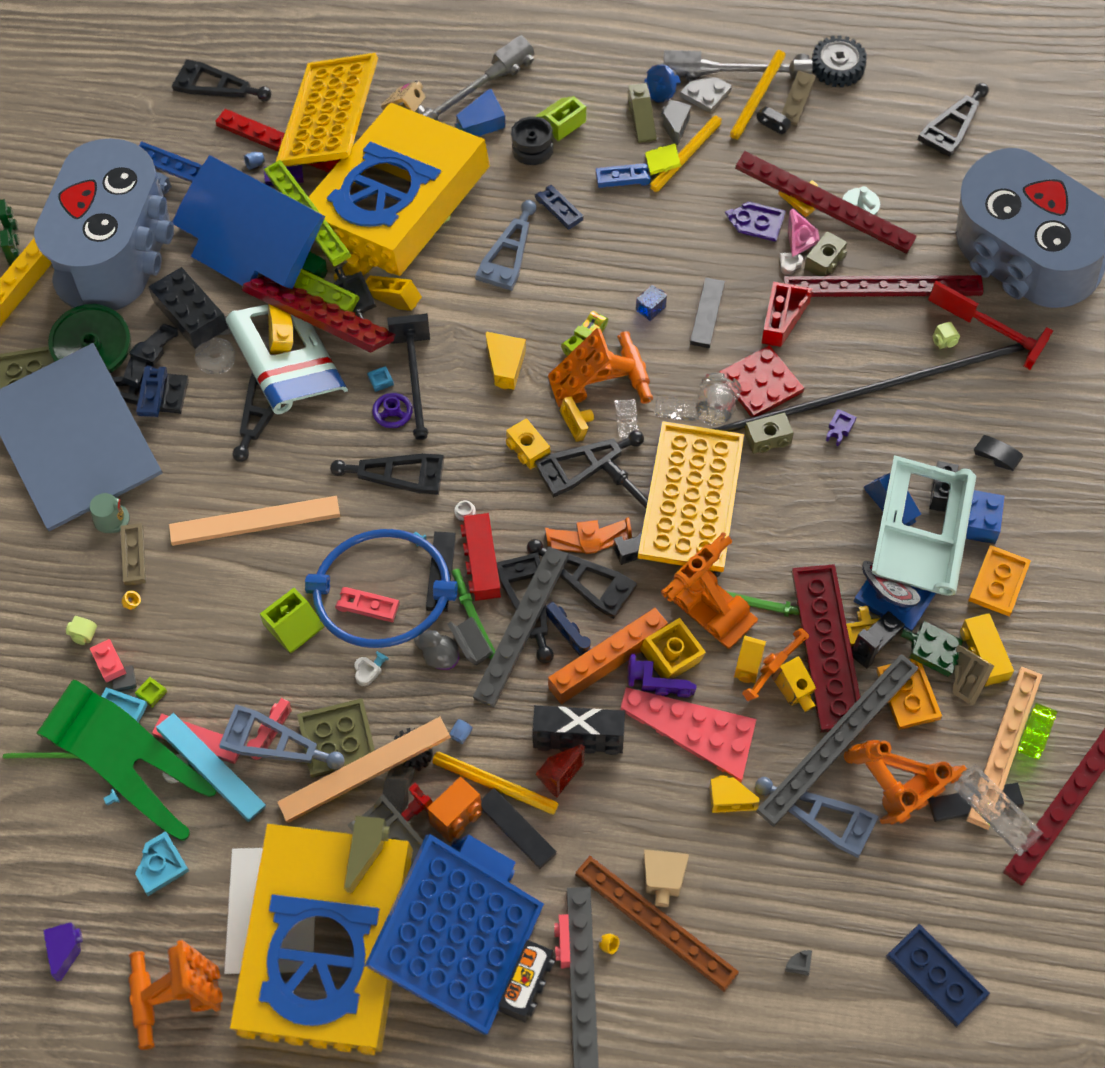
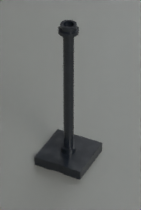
[387,313,430,440]

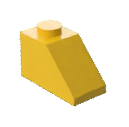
[734,635,766,683]
[709,776,759,813]

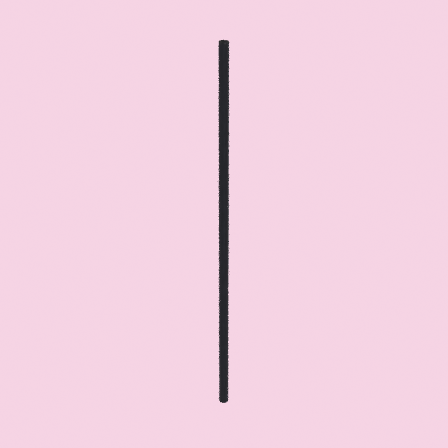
[712,343,1026,432]

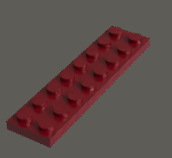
[242,275,395,353]
[791,564,861,733]

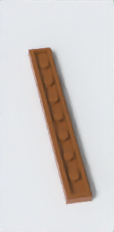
[575,856,739,992]

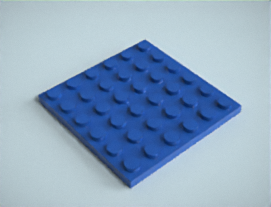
[365,834,544,1034]

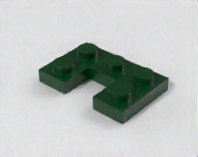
[0,199,20,267]

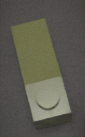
[628,83,657,143]
[344,816,390,893]

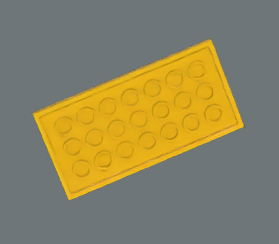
[276,53,378,166]
[638,421,744,572]

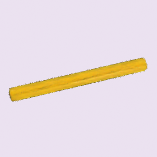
[730,50,786,140]
[650,115,722,192]
[432,751,558,814]

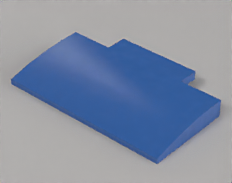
[172,155,325,289]

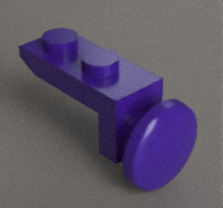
[627,654,697,698]

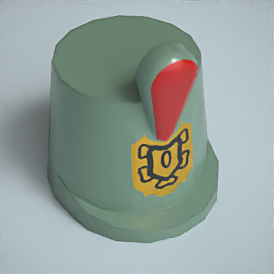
[90,493,130,533]

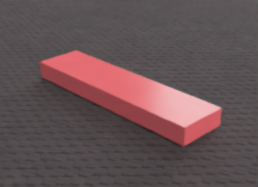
[152,714,240,764]

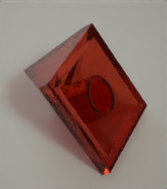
[535,744,585,798]

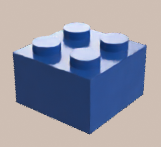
[966,490,1005,544]

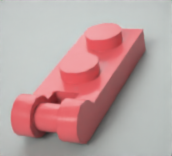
[335,587,400,623]
[247,698,292,760]

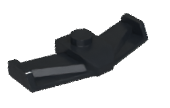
[121,324,178,389]

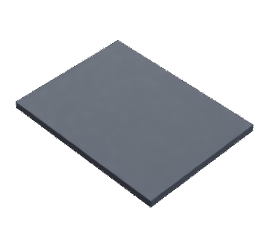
[0,343,163,531]

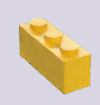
[960,613,1014,686]

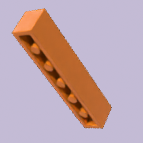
[548,608,668,705]

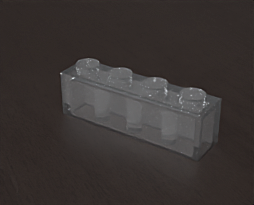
[954,764,1043,856]

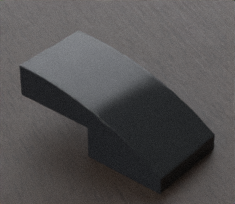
[974,435,1023,471]

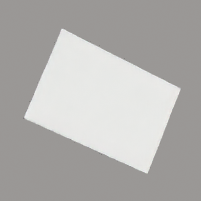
[224,848,315,974]

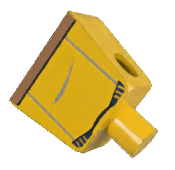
[772,656,816,712]

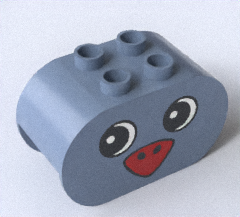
[34,139,174,310]
[956,148,1105,308]

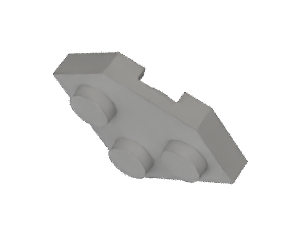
[680,77,732,114]

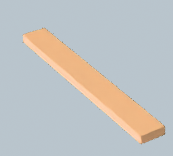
[169,496,340,546]
[966,666,1042,830]
[278,717,451,823]

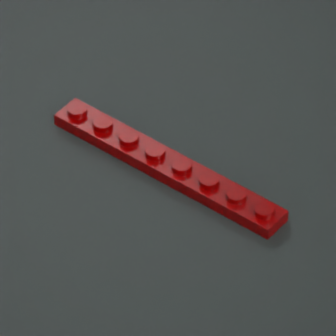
[215,108,341,173]

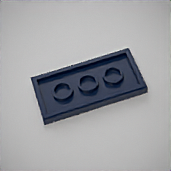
[886,924,990,1028]

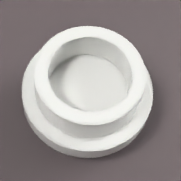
[454,500,476,521]

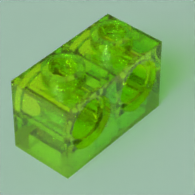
[1017,703,1058,760]

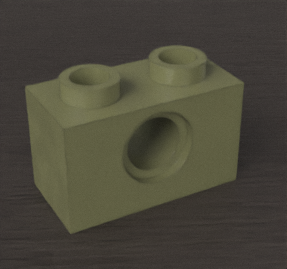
[804,231,847,276]
[744,412,794,454]

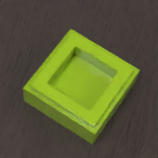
[135,677,167,708]

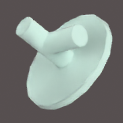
[843,186,880,215]

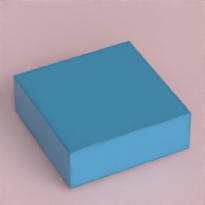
[367,366,394,392]

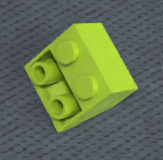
[535,96,586,141]
[260,588,325,654]

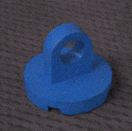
[644,64,681,103]

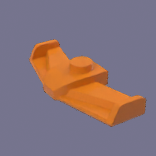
[545,517,632,554]
[742,628,809,701]

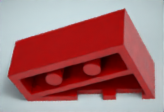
[761,281,813,347]

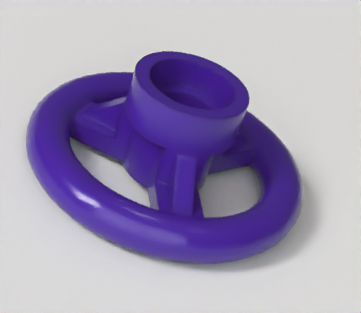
[372,393,413,428]

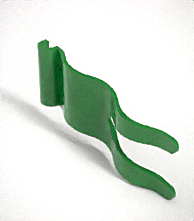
[36,679,217,841]

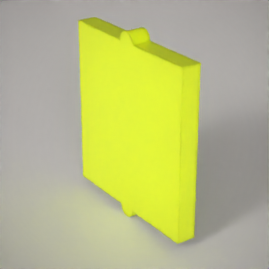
[645,144,681,175]

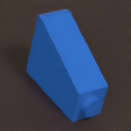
[455,89,506,137]
[864,472,921,526]
[451,834,516,882]

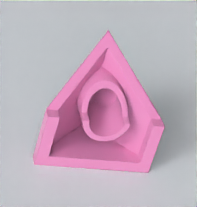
[788,209,820,257]

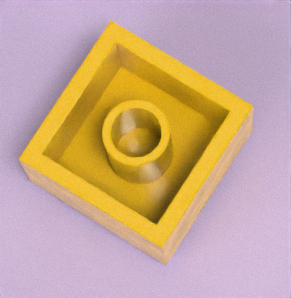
[640,618,706,679]

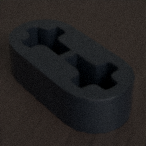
[756,106,791,134]

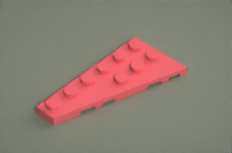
[621,687,757,783]

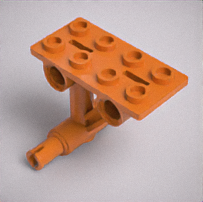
[548,328,653,407]
[661,532,758,649]
[844,740,967,825]
[128,940,223,1050]

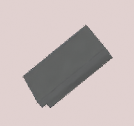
[448,617,494,666]

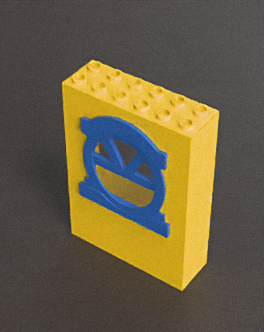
[309,102,490,276]
[230,824,413,1056]

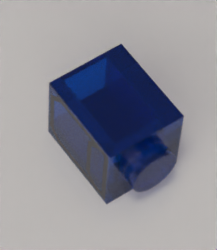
[636,285,667,321]

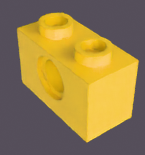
[505,418,550,470]

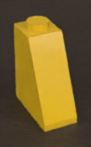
[486,332,526,390]

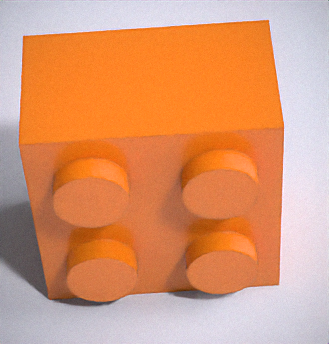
[427,776,482,842]

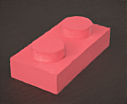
[90,639,126,683]
[554,915,570,968]

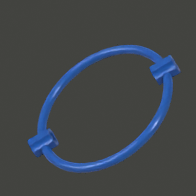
[305,529,458,648]

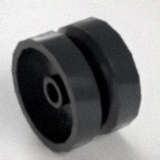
[511,116,553,165]

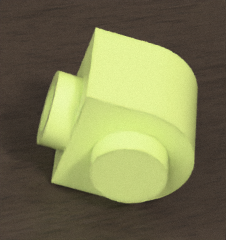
[933,322,960,349]
[66,616,97,645]

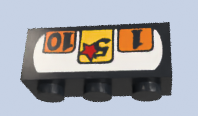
[498,940,556,1023]

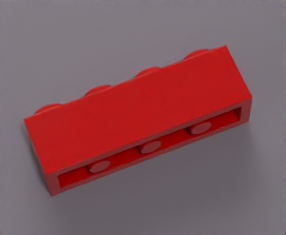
[460,513,501,601]

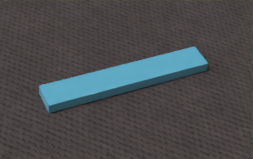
[156,713,266,823]

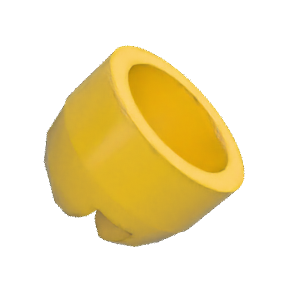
[121,591,141,610]
[598,934,619,954]

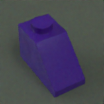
[43,922,83,982]

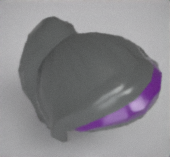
[414,630,460,670]

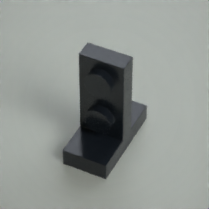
[852,611,905,669]

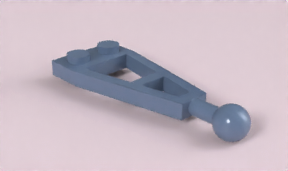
[475,200,536,291]
[219,705,345,770]
[755,777,879,858]

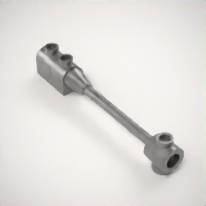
[415,35,534,121]
[663,50,812,81]

